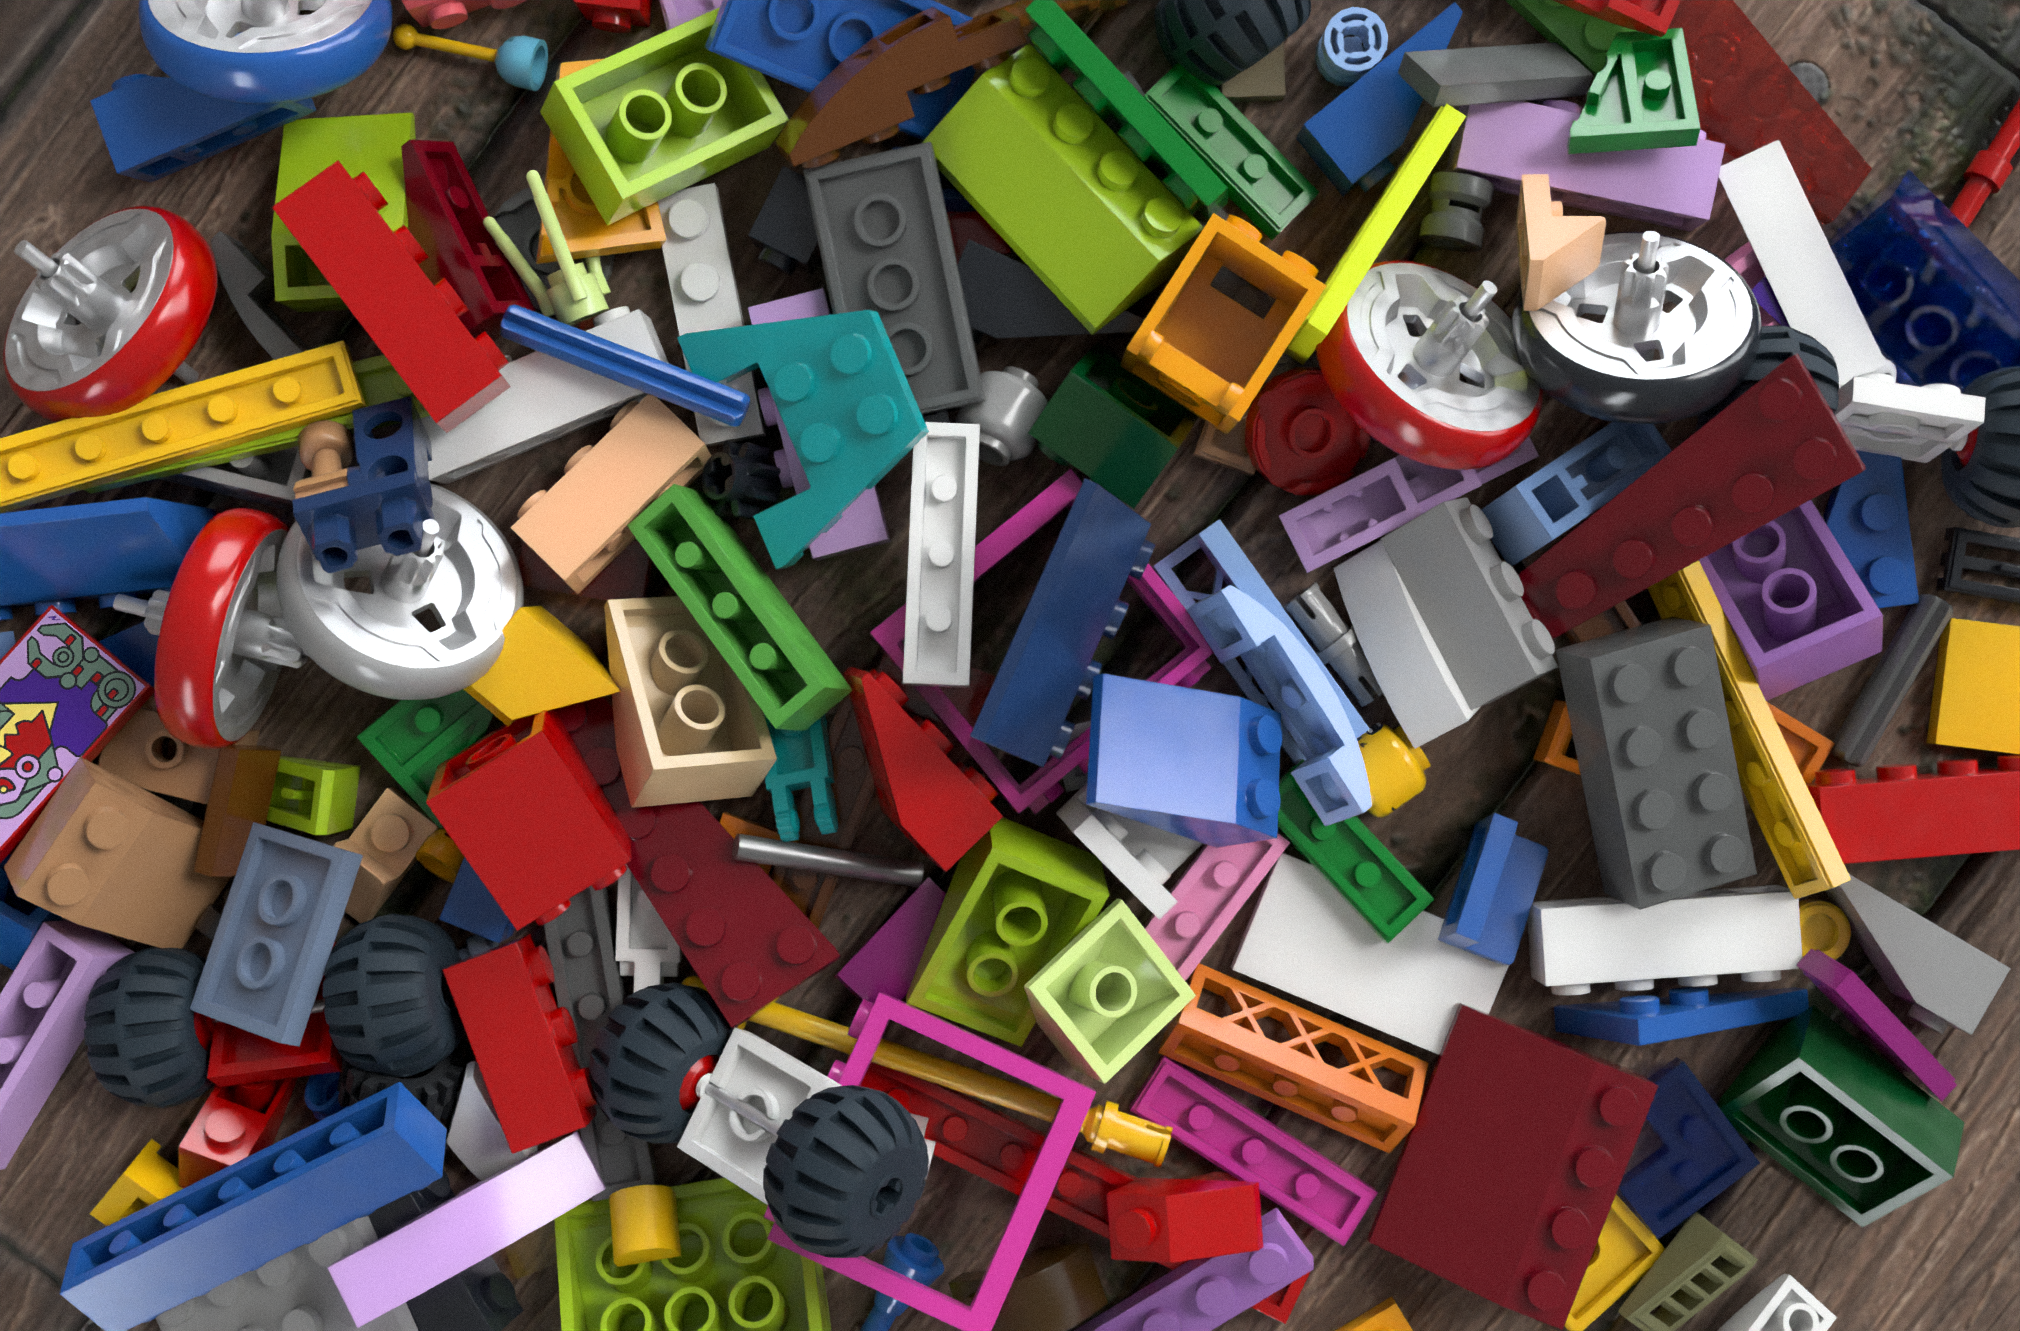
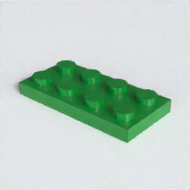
[1025,0,1228,221]

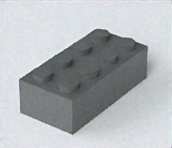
[1556,617,1757,910]

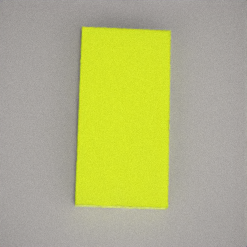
[1284,104,1466,364]

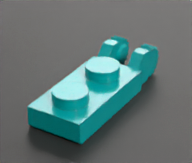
[763,712,838,842]

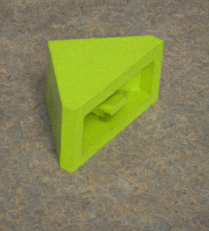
[266,756,361,835]

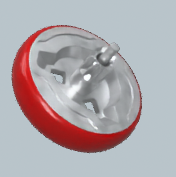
[3,206,218,423]
[1316,260,1544,470]
[113,508,308,749]

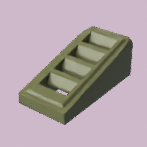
[1618,1211,1758,1331]

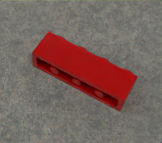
[272,160,511,433]
[1805,755,2020,864]

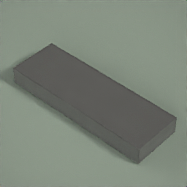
[1398,42,1594,108]

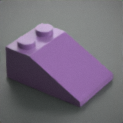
[1699,500,1883,701]

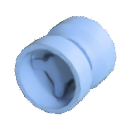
[1315,7,1388,87]

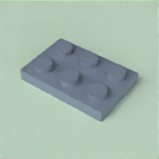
[190,822,363,1047]

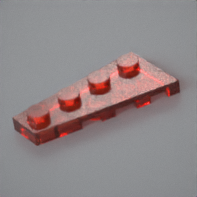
[1668,0,1872,225]

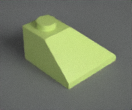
[1024,898,1196,1084]

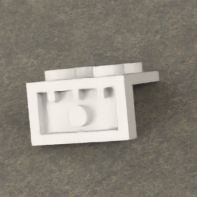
[1056,783,1203,920]

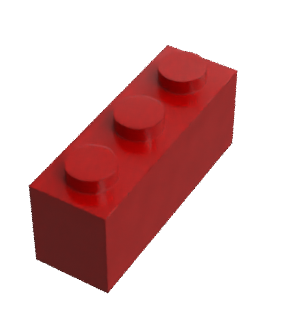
[443,934,597,1154]

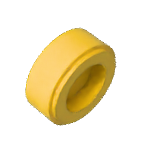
[1799,899,1851,960]

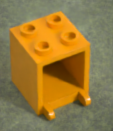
[1120,213,1327,435]

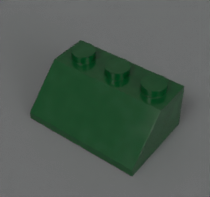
[1714,1005,1965,1228]

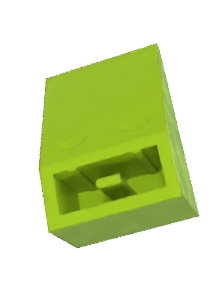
[271,112,416,312]

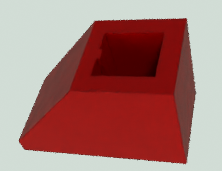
[178,1077,298,1188]

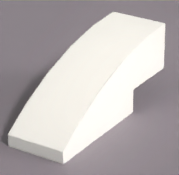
[1333,540,1480,749]

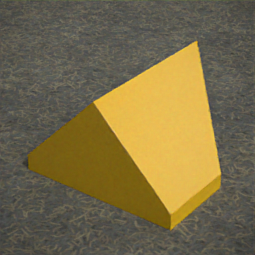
[464,606,621,727]

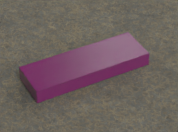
[1796,949,1957,1101]

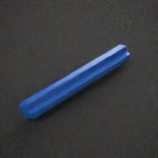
[500,304,750,427]

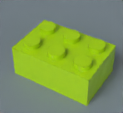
[540,7,789,226]

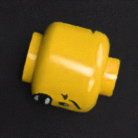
[1357,723,1431,818]

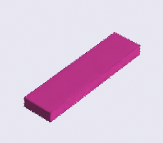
[1129,1055,1378,1246]

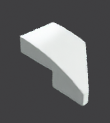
[446,1061,538,1181]

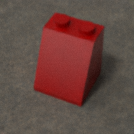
[426,709,631,931]

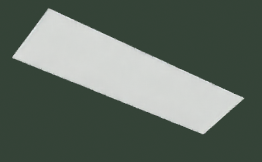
[1719,140,1887,387]

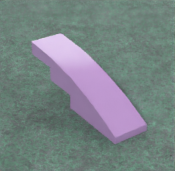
[1279,436,1539,573]
[327,1131,606,1328]

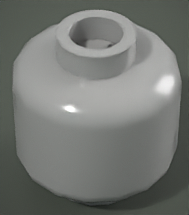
[956,366,1048,466]

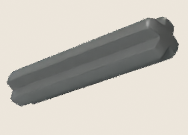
[1830,594,1953,767]

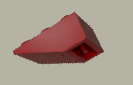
[843,667,1003,872]

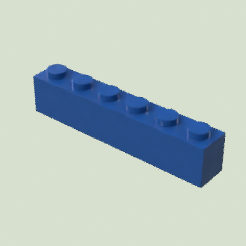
[60,1082,447,1331]

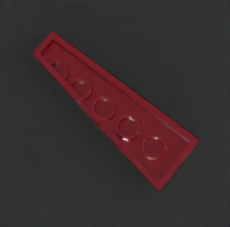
[1518,353,1866,639]
[555,697,841,1029]

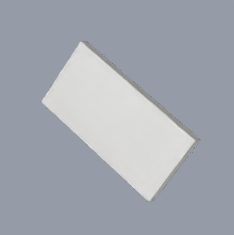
[1230,852,1509,1055]

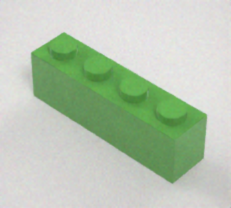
[627,484,853,731]

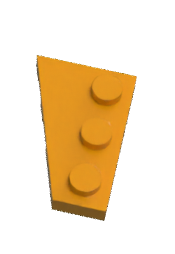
[536,59,667,264]

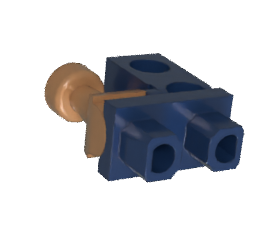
[292,396,435,574]

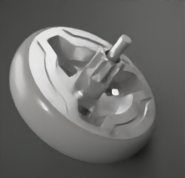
[276,483,524,700]

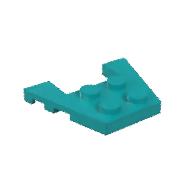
[677,310,929,570]

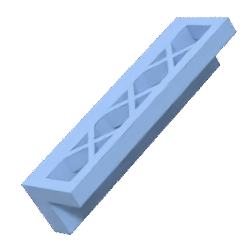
[1152,519,1369,764]

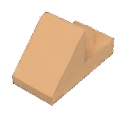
[1516,174,1606,311]
[333,787,441,923]

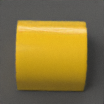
[609,1185,681,1267]

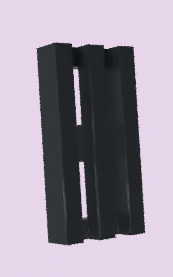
[1936,527,2020,605]

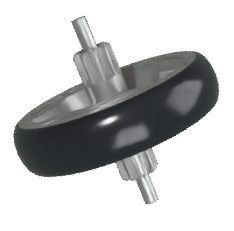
[1512,231,1762,424]

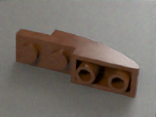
[776,7,1027,168]

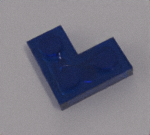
[1618,1057,1760,1239]

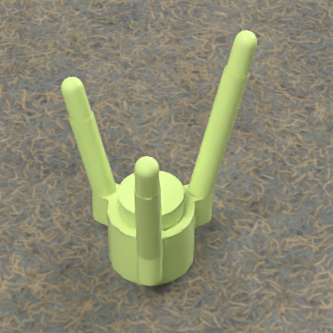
[483,170,611,326]

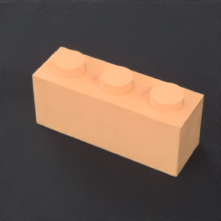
[510,394,711,595]

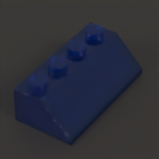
[1828,169,2020,394]

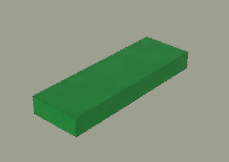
[1143,63,1319,240]
[1278,759,1434,943]

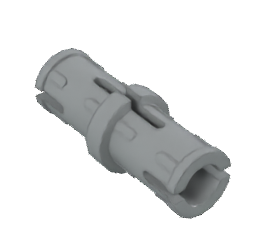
[1284,582,1383,707]

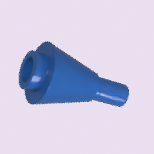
[860,1233,944,1331]

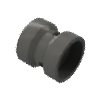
[1418,172,1495,252]

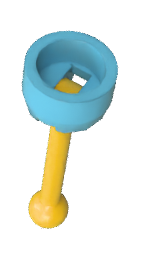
[393,24,548,91]

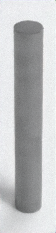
[732,834,924,887]

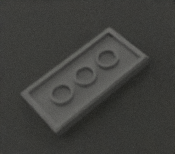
[803,142,986,415]

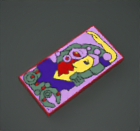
[0,605,155,863]

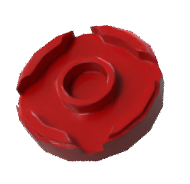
[1245,367,1371,495]

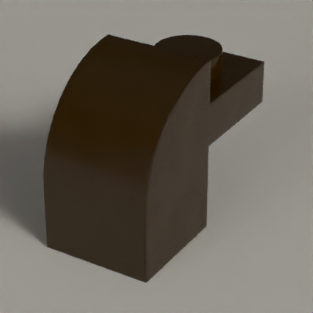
[948,1242,1108,1331]

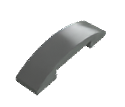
[211,231,402,429]

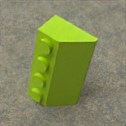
[922,43,1204,335]

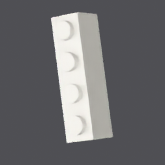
[421,306,669,484]
[1527,885,1802,995]

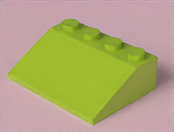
[554,1177,831,1331]

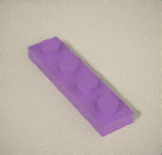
[1074,1207,1314,1331]

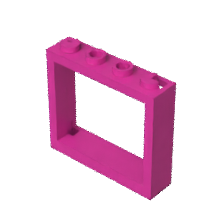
[870,469,1214,814]
[764,992,1096,1331]

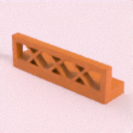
[1158,963,1429,1154]

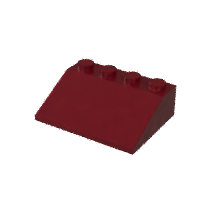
[1367,1003,1658,1330]

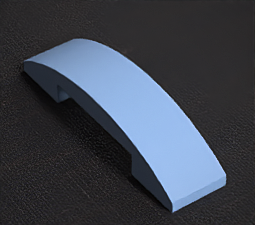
[1186,585,1372,826]

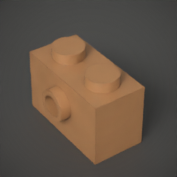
[98,693,260,805]

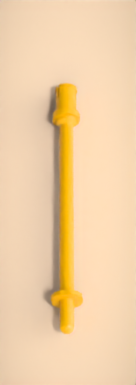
[682,976,1173,1168]

